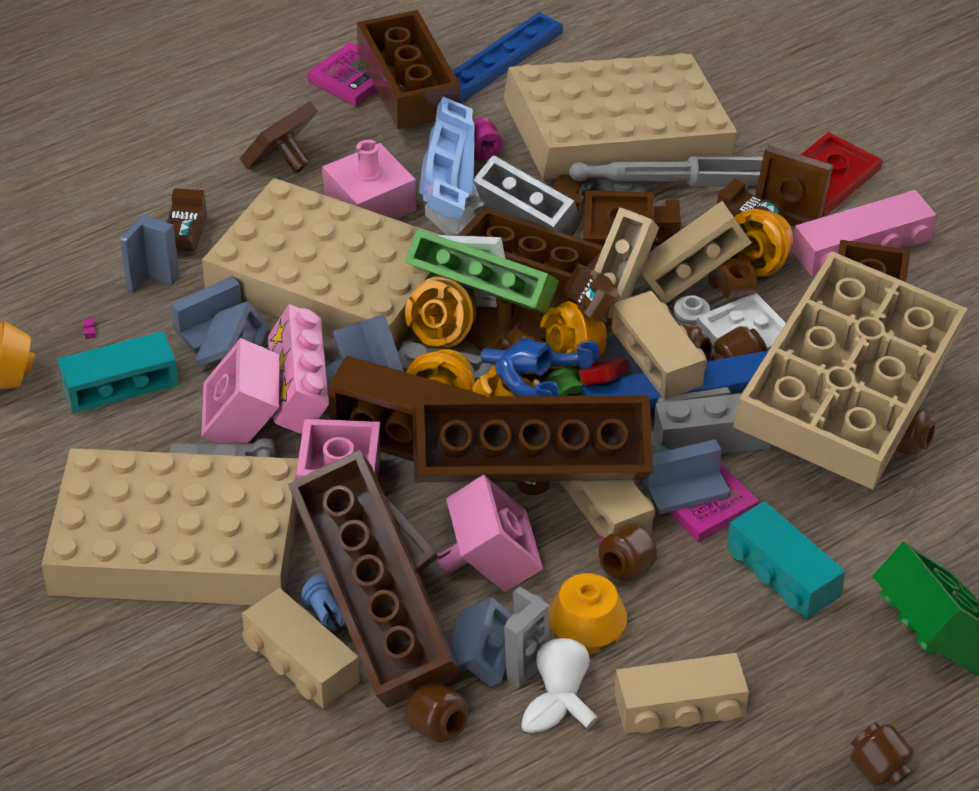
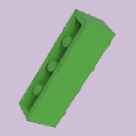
[405,228,559,315]

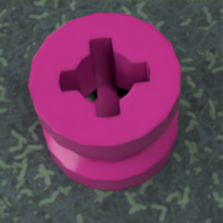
[473,117,503,160]

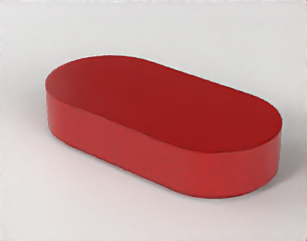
[579,358,629,385]

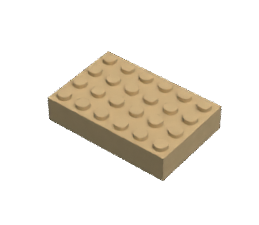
[503,53,737,180]
[202,178,439,349]
[733,251,968,490]
[42,448,298,605]

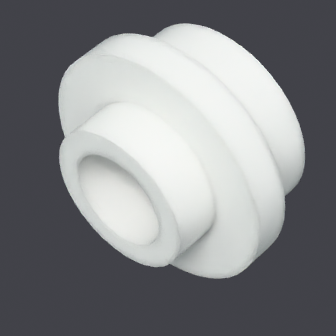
[674,295,710,326]

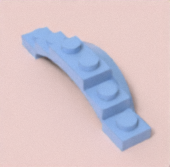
[419,96,475,220]

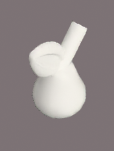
[521,638,599,733]

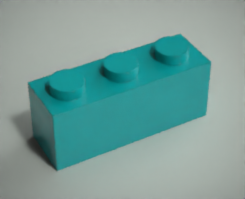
[57,331,179,413]
[727,501,846,619]

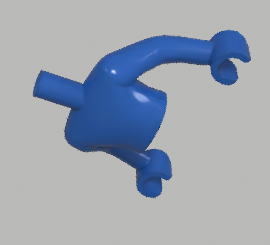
[481,338,599,396]

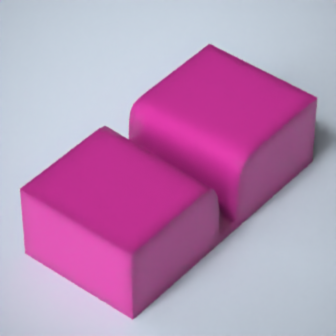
[83,318,96,339]

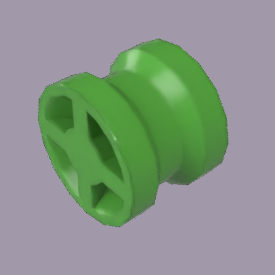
[545,366,583,396]

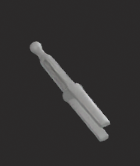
[569,156,763,187]

